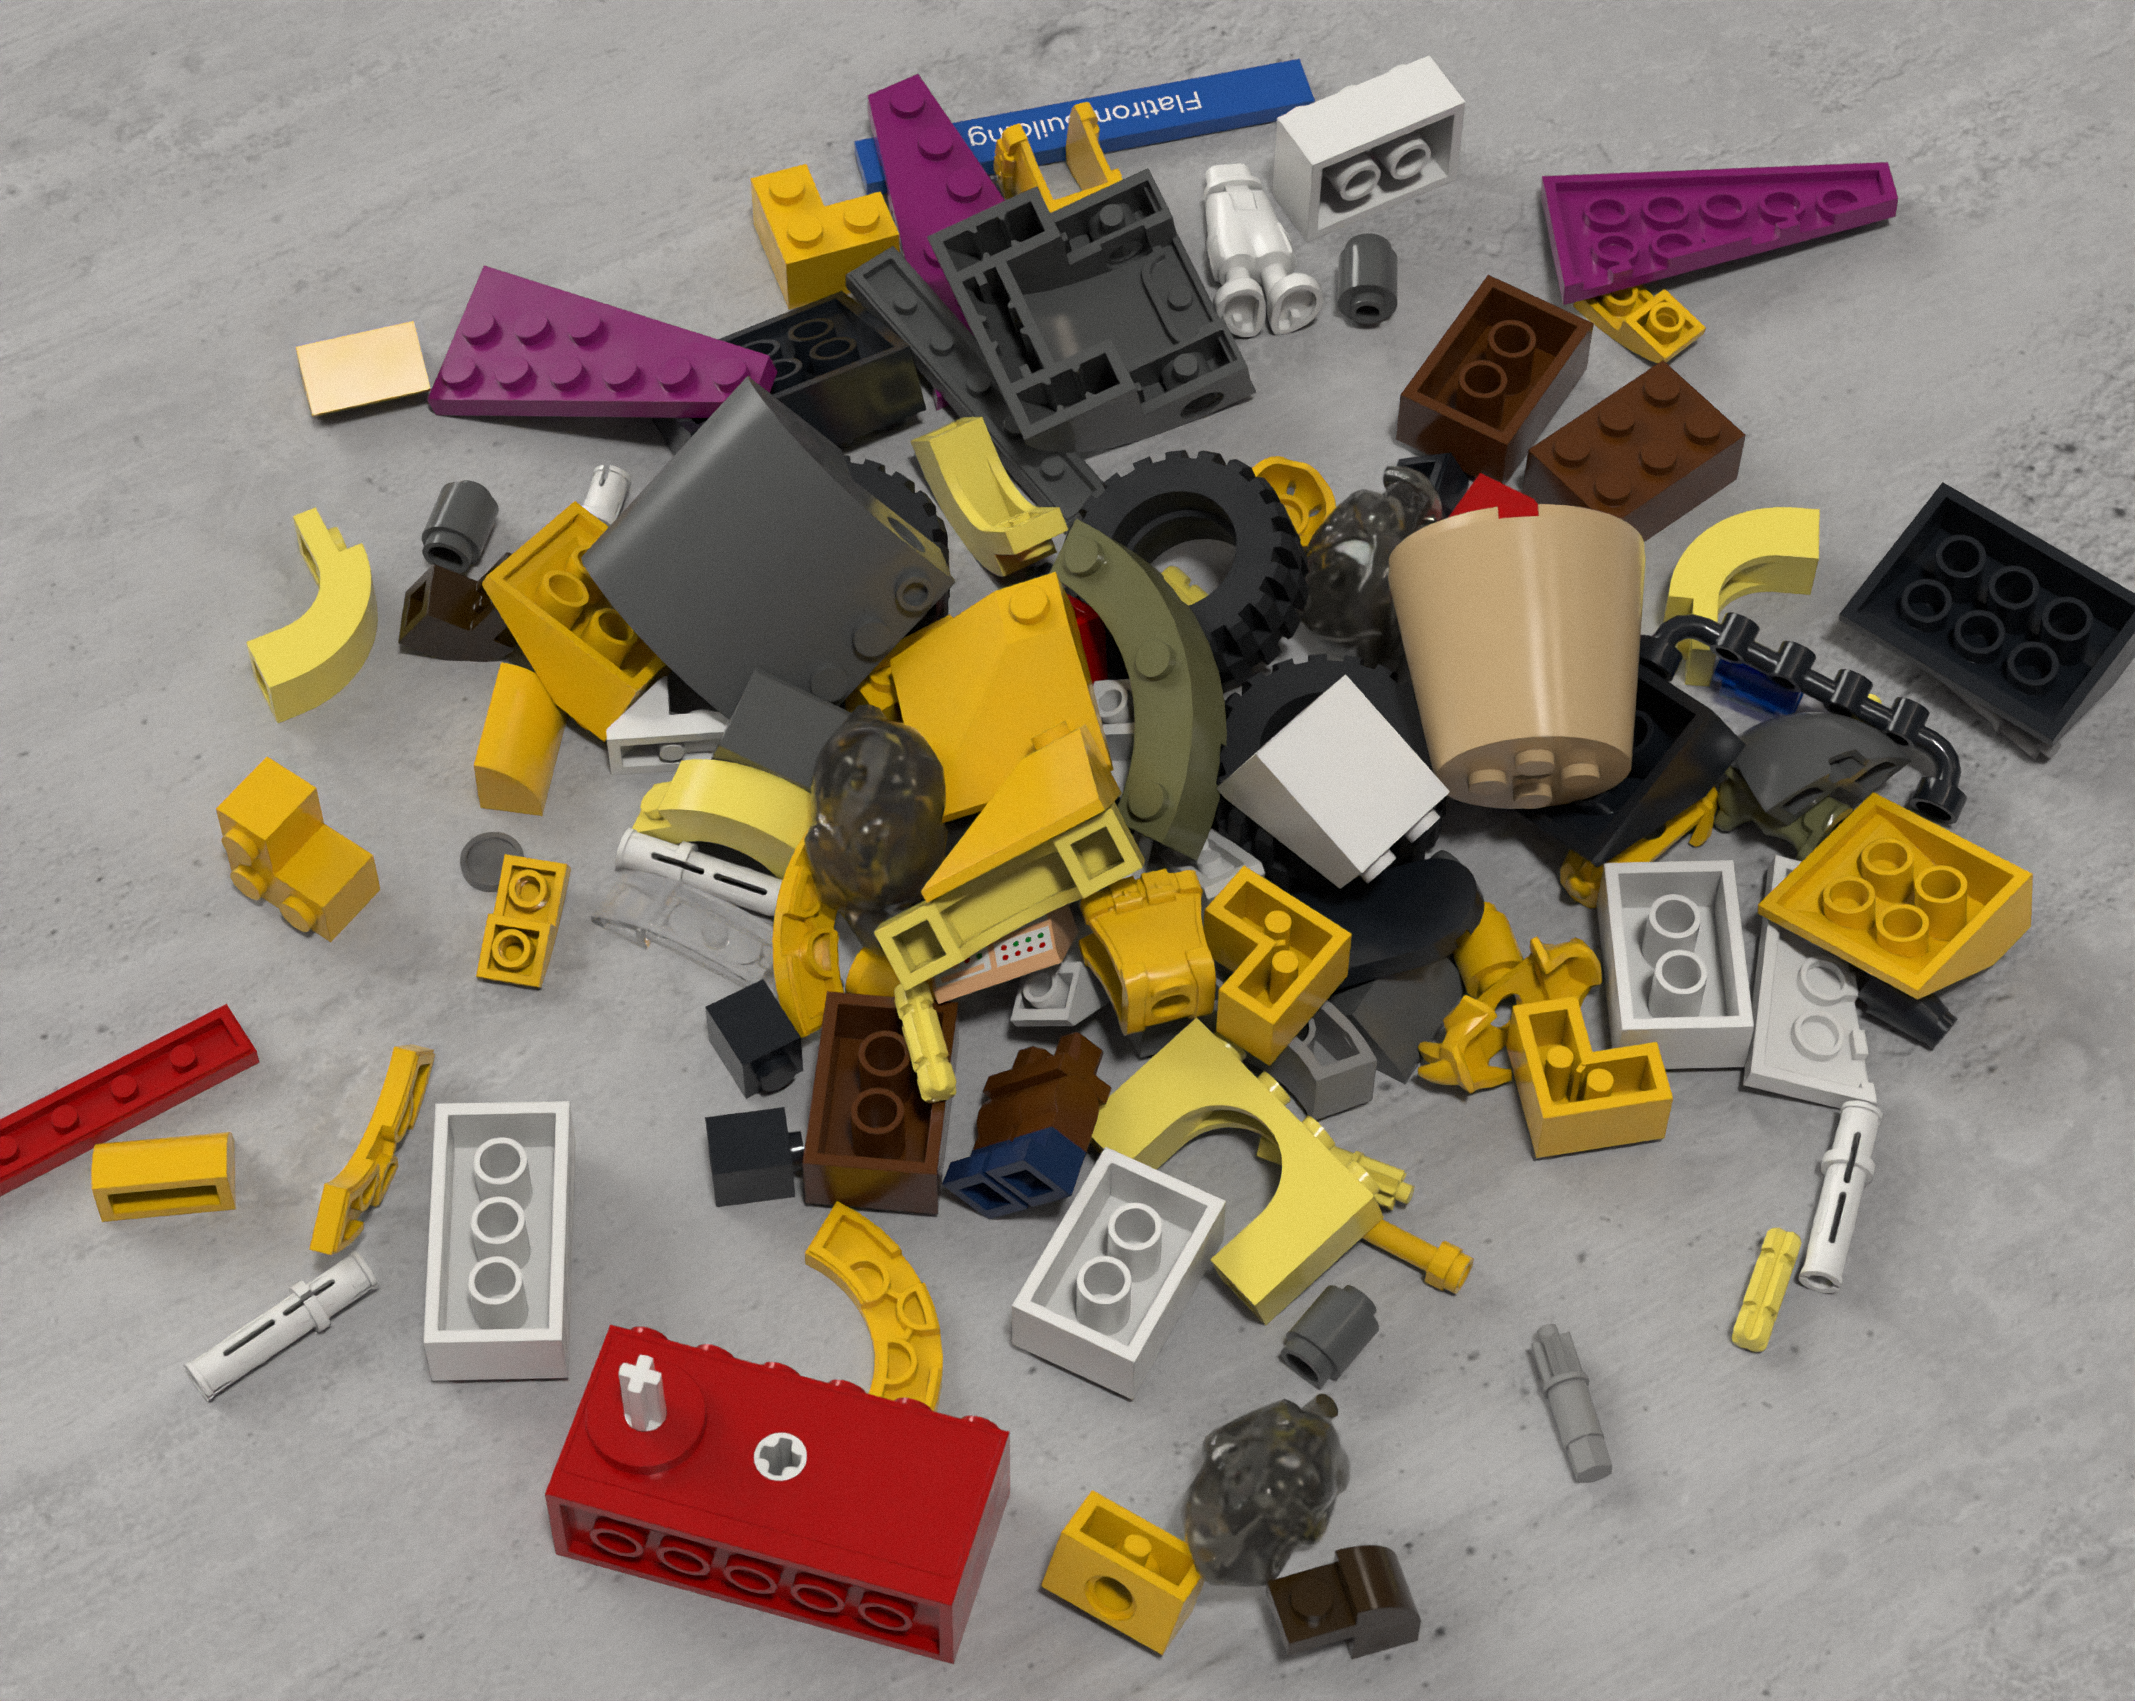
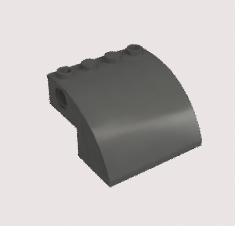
[927,168,1256,453]
[581,376,955,720]

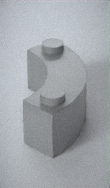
[1129,962,1377,1120]

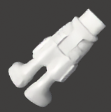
[1203,164,1324,337]

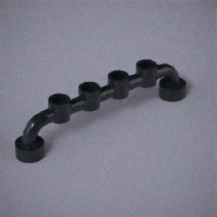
[1639,612,1967,824]

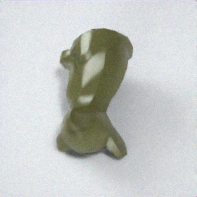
[1713,765,1853,861]

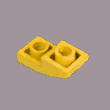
[1573,284,1706,363]
[476,854,571,988]

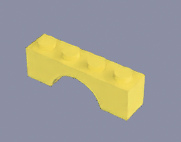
[874,802,1145,991]

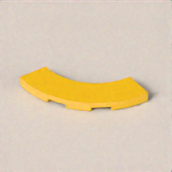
[772,787,891,1038]
[309,1044,435,1255]
[805,1201,943,1412]

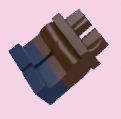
[942,1032,1112,1219]

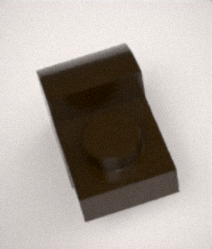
[398,552,516,662]
[1265,1545,1421,1659]

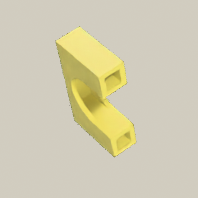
[1090,1017,1384,1326]

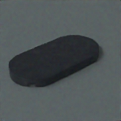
[1292,858,1485,990]

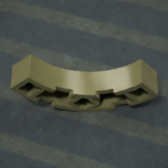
[1049,518,1227,861]

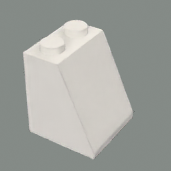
[1216,674,1450,889]

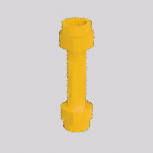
[1362,1219,1474,1294]

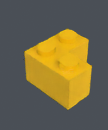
[750,164,900,310]
[216,756,381,942]
[1203,866,1352,1066]
[1506,996,1673,1158]

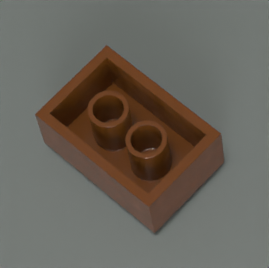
[1396,275,1594,485]
[1522,360,1746,542]
[803,991,959,1214]

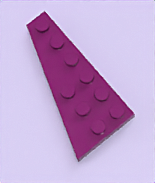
[867,74,1005,411]
[1540,162,1898,305]
[427,265,777,418]

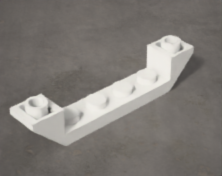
[1010,679,1153,1027]

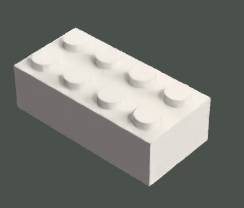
[423,1101,576,1381]

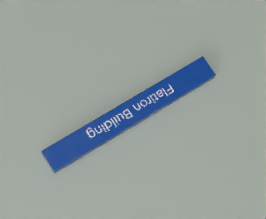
[854,59,1315,195]

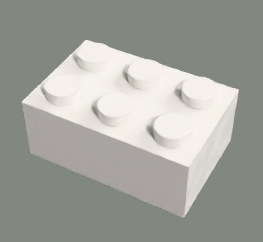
[1272,55,1465,242]
[1596,860,1754,1069]
[1012,1147,1226,1400]

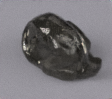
[1295,466,1444,669]
[804,704,947,957]
[1180,1393,1351,1587]

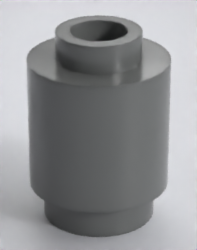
[1338,234,1398,324]
[421,480,499,573]
[1281,1285,1379,1387]

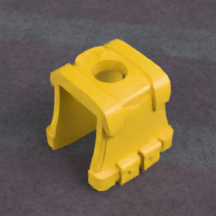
[994,102,1123,213]
[1078,869,1216,1036]

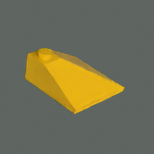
[482,501,672,742]
[889,572,1114,827]
[921,721,1122,903]
[1758,792,2033,999]

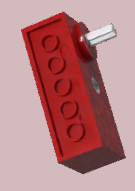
[545,1324,1010,1664]

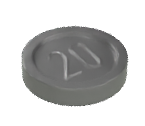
[460,832,524,892]

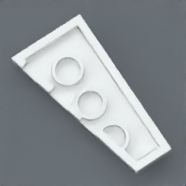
[1743,855,1877,1109]

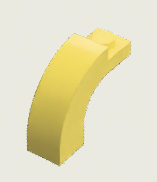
[910,417,1068,577]
[246,507,378,724]
[1663,507,1820,687]
[632,759,830,880]

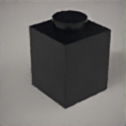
[705,979,803,1099]
[705,1107,804,1207]

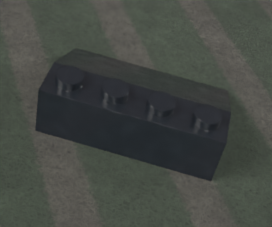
[651,291,926,456]
[1839,482,2135,747]
[1513,663,1746,868]

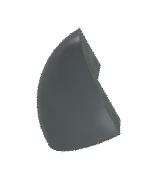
[1735,712,1911,825]

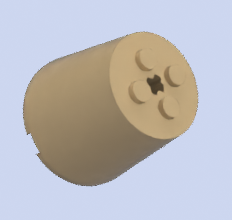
[1388,504,1646,809]

